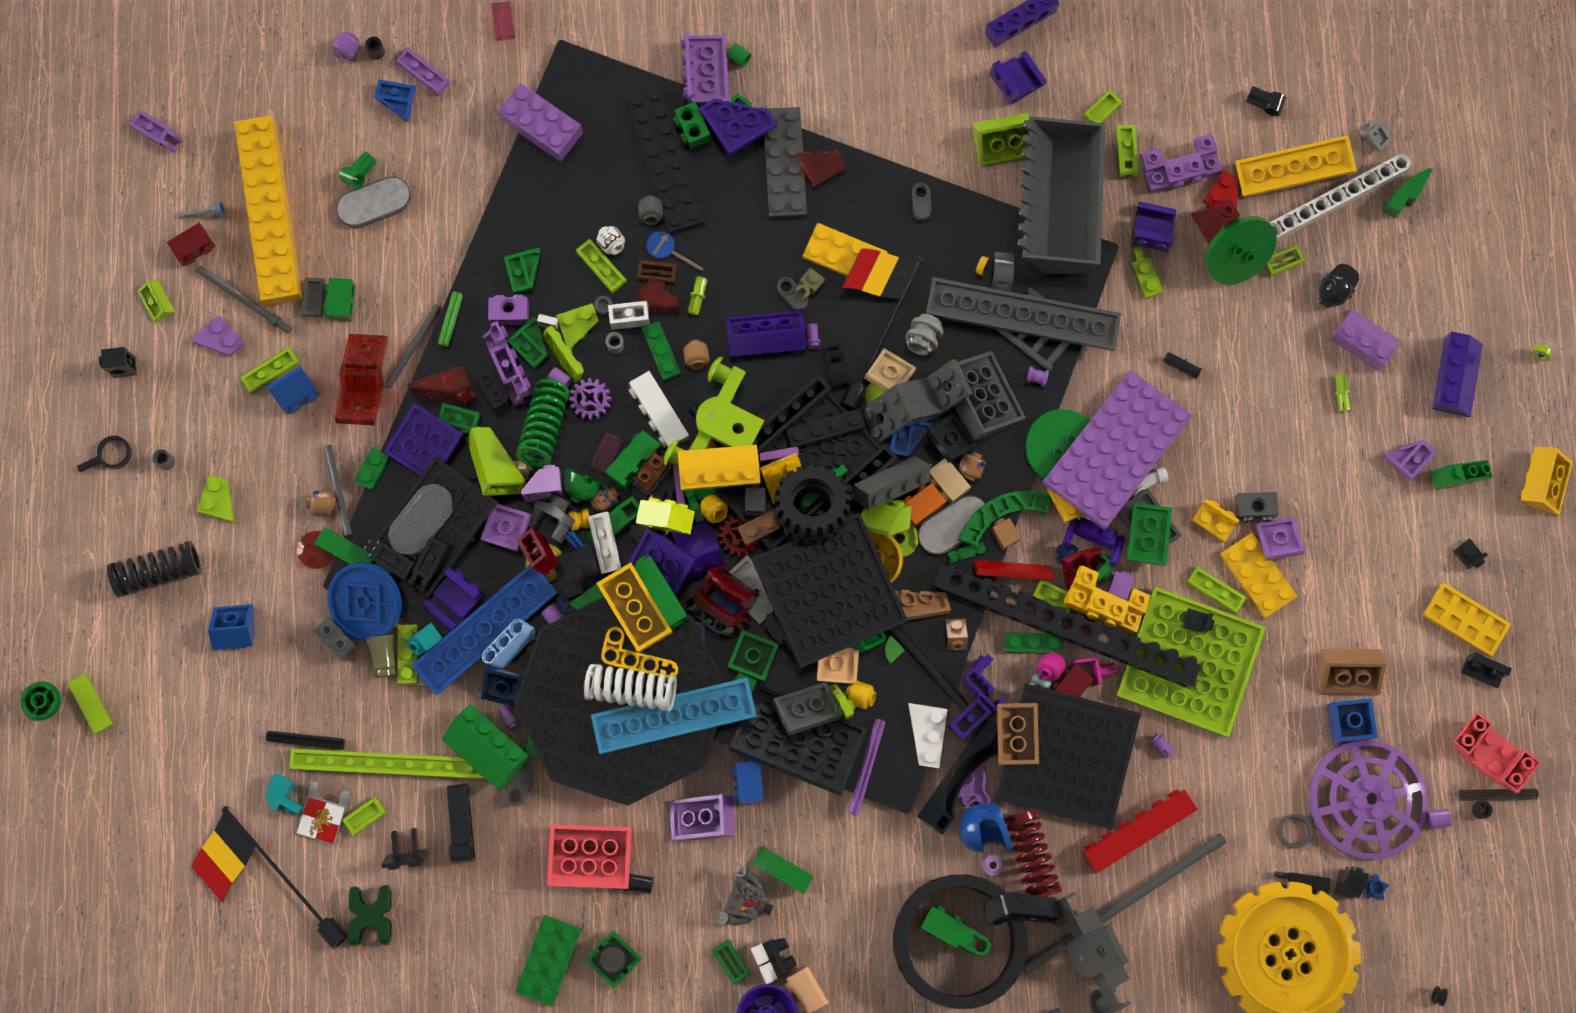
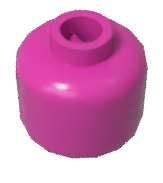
[1036,652,1066,681]

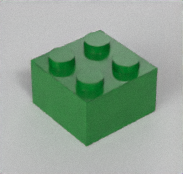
[727,630,779,684]

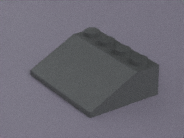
[947,351,1026,441]

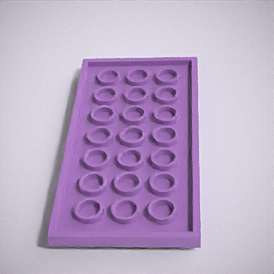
[1042,370,1193,530]

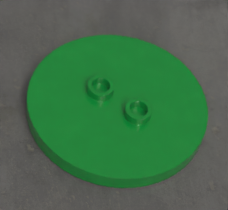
[1205,216,1277,285]
[1025,409,1090,480]

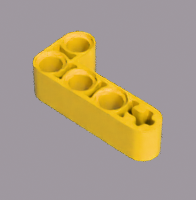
[601,627,678,679]

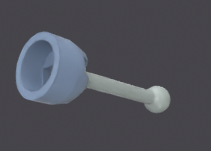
[178,202,225,219]

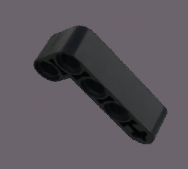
[447,784,475,864]
[983,893,1061,926]

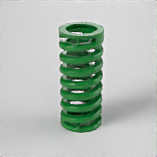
[516,379,569,468]

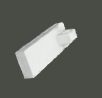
[588,512,622,574]

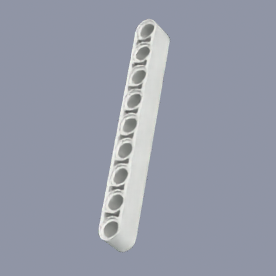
[1270,154,1411,241]

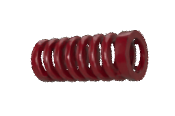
[1003,808,1062,897]

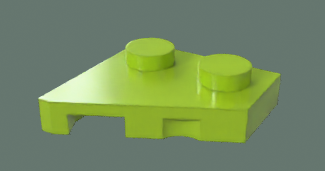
[556,303,599,349]
[197,475,235,523]
[829,683,855,720]

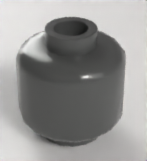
[638,195,663,225]

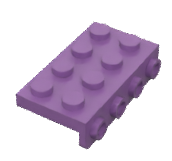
[681,31,729,106]

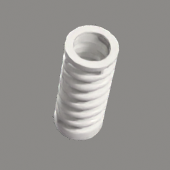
[584,664,677,712]

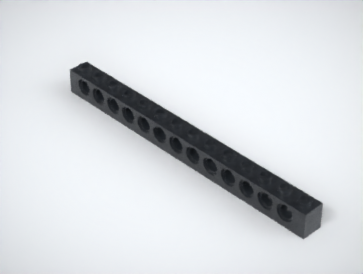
[932,563,1201,689]

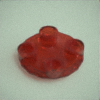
[297,531,335,569]

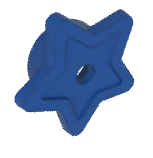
[1365,874,1389,900]

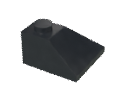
[555,544,603,599]

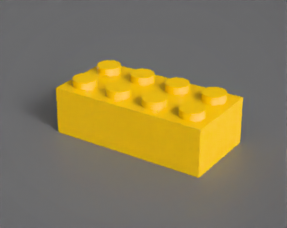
[597,563,673,653]

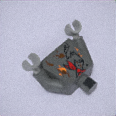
[714,863,774,926]

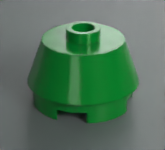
[20,681,61,721]

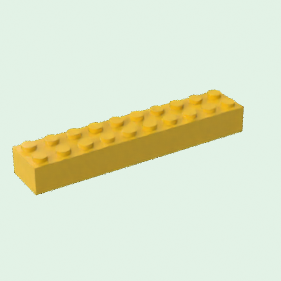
[234,115,303,307]

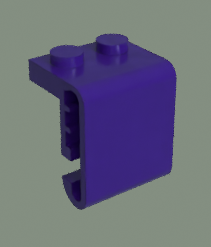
[990,51,1047,105]
[1130,202,1177,252]
[671,517,725,581]
[422,567,483,632]
[963,654,1005,714]

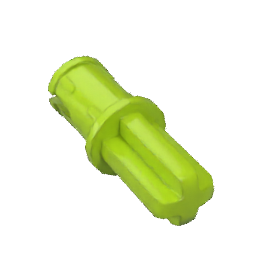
[688,277,708,315]
[1335,374,1351,412]

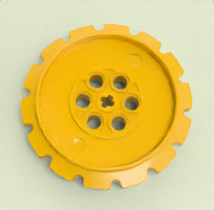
[1216,882,1361,1013]

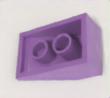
[669,794,736,841]

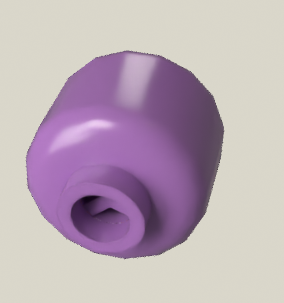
[332,31,360,60]

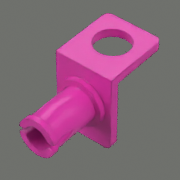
[1071,657,1118,686]

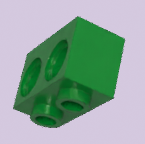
[673,102,711,149]

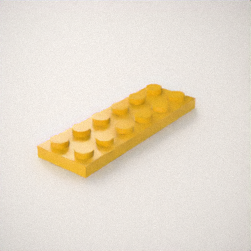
[1235,135,1357,198]

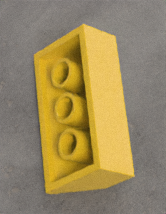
[678,445,760,491]

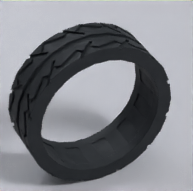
[893,874,1028,1009]

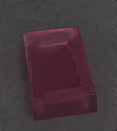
[491,1,515,41]
[589,432,624,475]

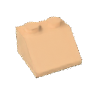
[785,966,828,1013]

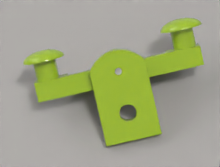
[664,357,764,467]

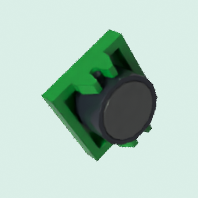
[585,930,643,988]

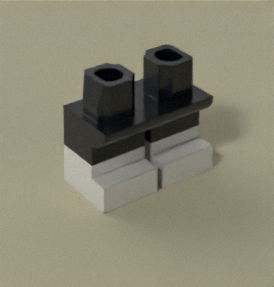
[751,938,797,984]

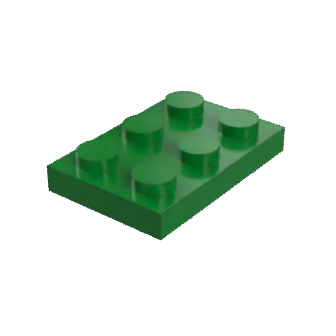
[1126,503,1172,566]

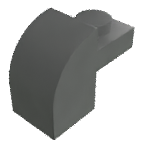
[992,252,1014,292]

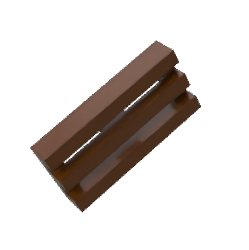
[637,260,677,284]

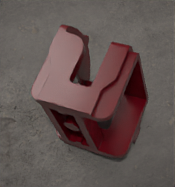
[693,564,760,630]

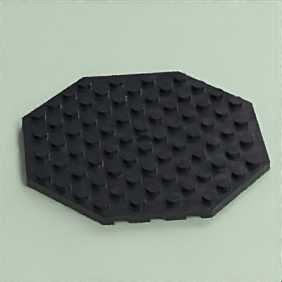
[514,597,725,806]

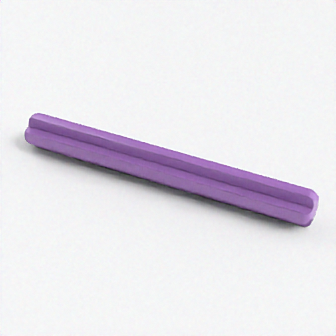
[848,719,885,816]

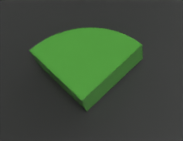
[885,636,905,664]

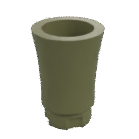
[366,635,396,678]

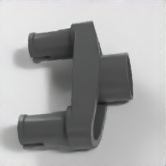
[528,495,575,543]

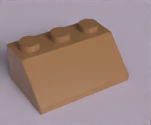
[1319,649,1386,695]
[997,703,1039,765]

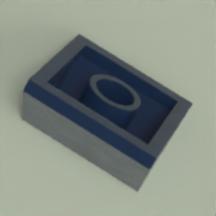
[481,666,524,707]

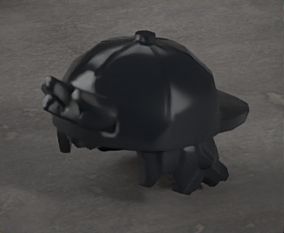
[1318,263,1359,308]

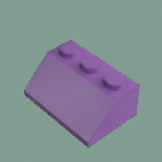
[1330,309,1399,371]

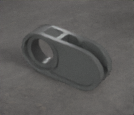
[912,183,931,221]
[777,277,808,311]
[505,768,534,806]

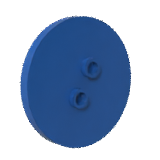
[327,562,402,641]

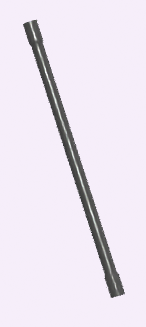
[1023,833,1227,975]

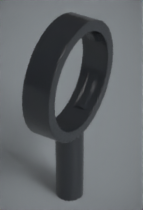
[77,436,132,472]

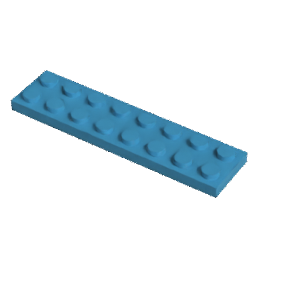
[591,677,757,755]

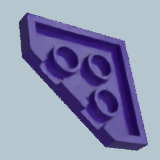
[699,98,777,156]

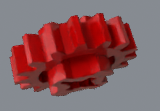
[717,516,759,558]

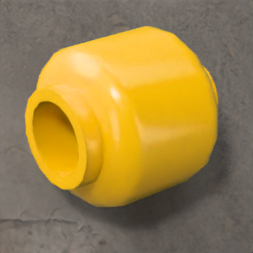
[699,494,728,524]
[845,681,876,709]

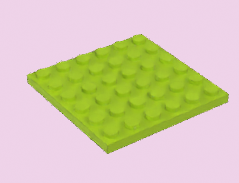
[1116,586,1266,738]

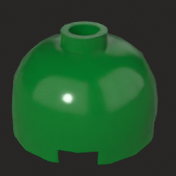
[562,468,602,503]

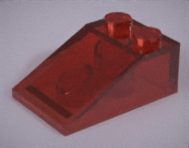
[407,365,475,402]

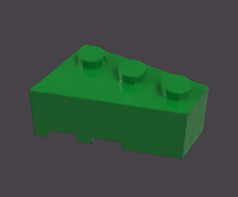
[605,430,662,493]

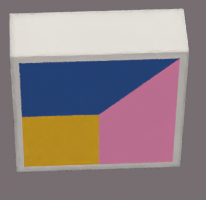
[537,314,559,330]

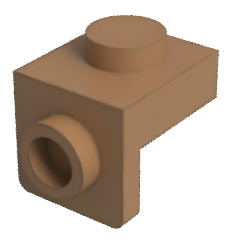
[945,619,968,651]

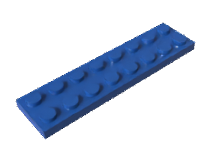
[411,565,558,696]

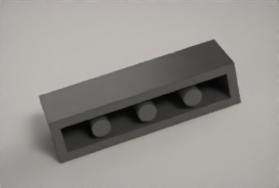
[854,456,931,511]

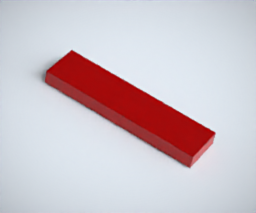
[973,560,1054,581]

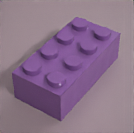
[498,83,583,162]

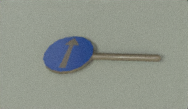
[646,231,703,271]

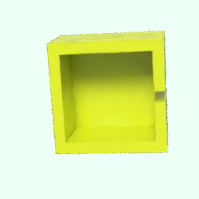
[636,498,695,534]

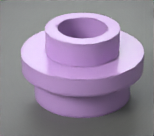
[982,855,1003,876]

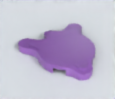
[947,762,991,806]

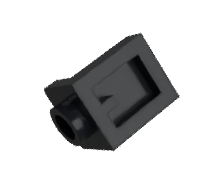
[1453,539,1488,569]
[1182,608,1215,635]

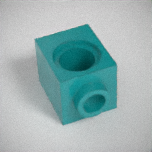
[406,623,443,656]

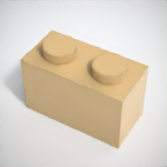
[929,458,971,504]

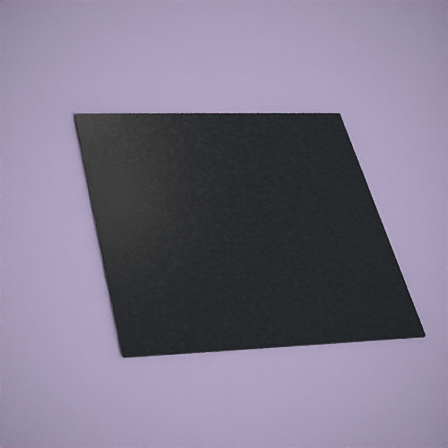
[323,40,1119,814]

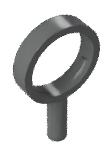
[1277,804,1325,848]

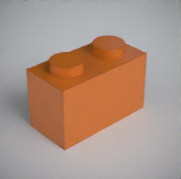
[903,483,946,527]

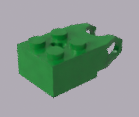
[918,905,991,956]

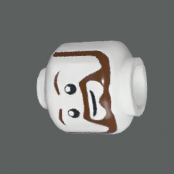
[597,226,625,255]

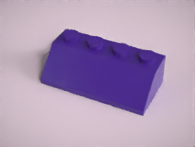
[726,311,806,357]
[1432,331,1483,417]

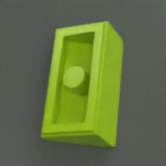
[137,280,175,323]

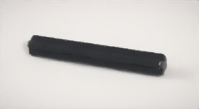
[266,731,345,749]

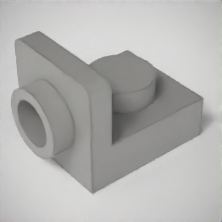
[1358,122,1393,152]

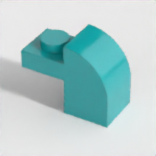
[266,773,304,816]

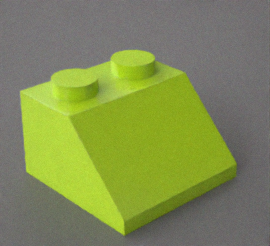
[861,500,912,536]

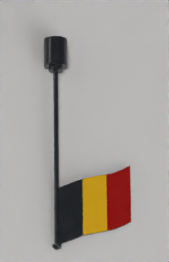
[840,249,923,411]
[192,806,348,949]

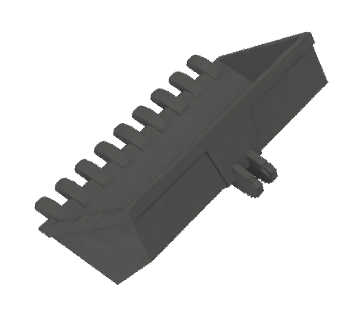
[1018,116,1106,274]

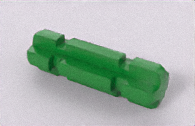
[947,542,986,563]

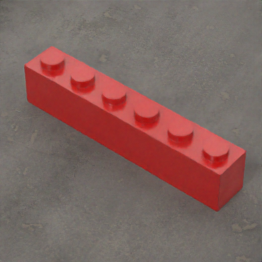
[1082,788,1198,874]

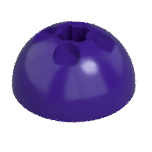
[737,984,798,1013]

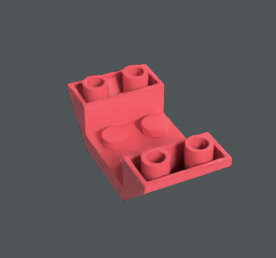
[1452,712,1541,793]

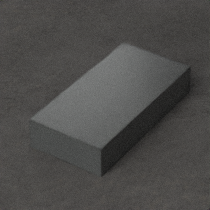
[301,277,325,317]

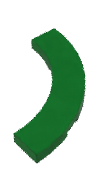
[957,491,1052,547]

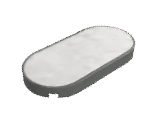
[337,177,411,228]
[918,495,985,555]

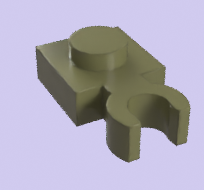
[794,268,825,301]

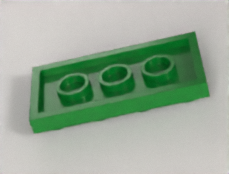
[515,915,582,1006]

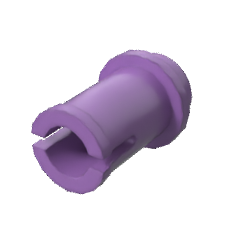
[805,324,821,349]
[498,704,520,731]
[1150,733,1175,758]

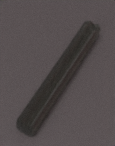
[1459,788,1539,801]

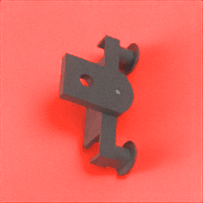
[1051,892,1131,1013]

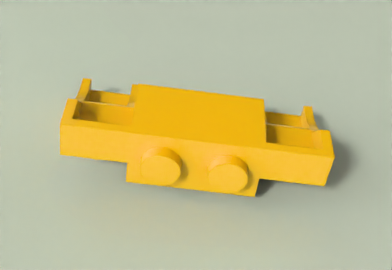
[1064,565,1151,635]

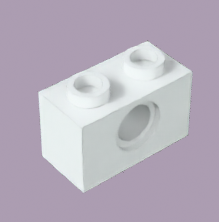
[608,301,650,330]

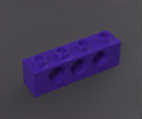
[985,0,1060,48]

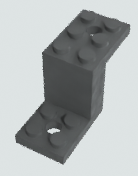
[860,359,973,443]

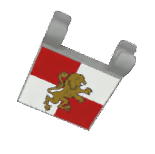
[296,782,351,845]

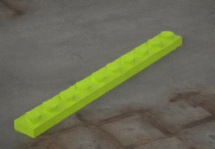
[289,749,485,779]

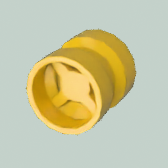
[569,509,590,531]

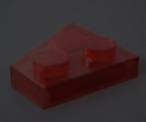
[796,151,847,186]

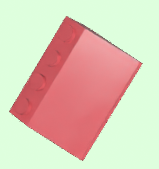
[547,824,633,889]

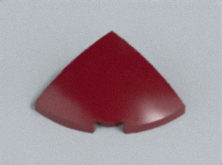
[1062,547,1102,591]

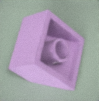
[521,465,565,502]

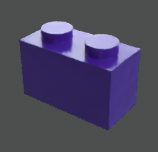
[948,698,992,741]

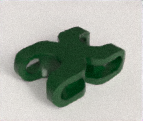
[348,885,392,946]

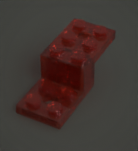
[335,334,388,426]

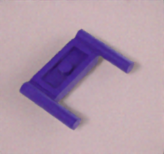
[1062,517,1126,567]

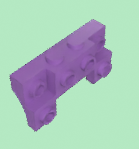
[1140,133,1222,194]
[483,321,531,407]

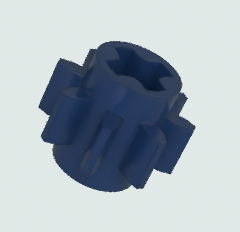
[1055,543,1079,564]

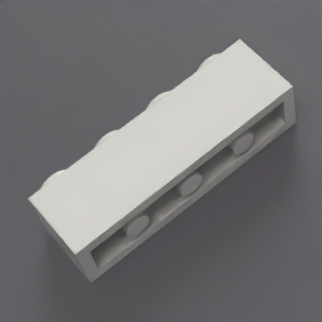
[629,371,690,448]

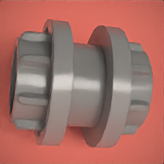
[905,314,943,355]

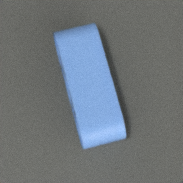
[482,619,535,670]

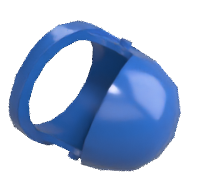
[958,803,1012,853]

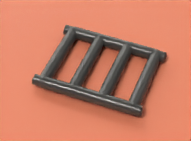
[996,287,1070,372]

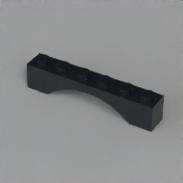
[917,719,998,835]

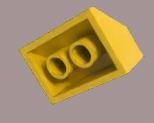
[1521,446,1573,516]

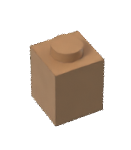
[991,518,1021,551]

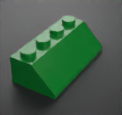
[441,704,528,791]

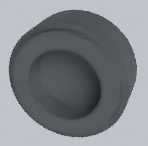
[594,296,613,316]

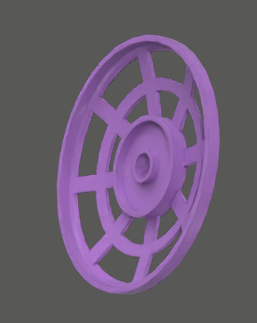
[1309,740,1427,860]

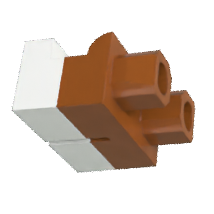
[632,452,671,496]

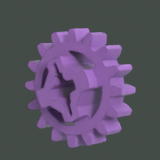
[569,378,612,421]

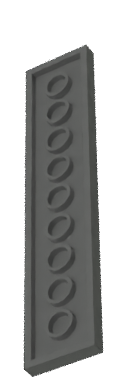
[926,277,1121,351]

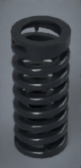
[107,541,201,598]

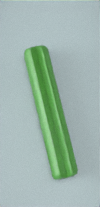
[438,292,463,347]

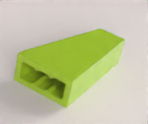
[467,427,525,496]

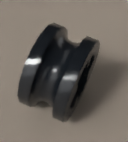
[1472,801,1493,819]
[1431,986,1448,1006]

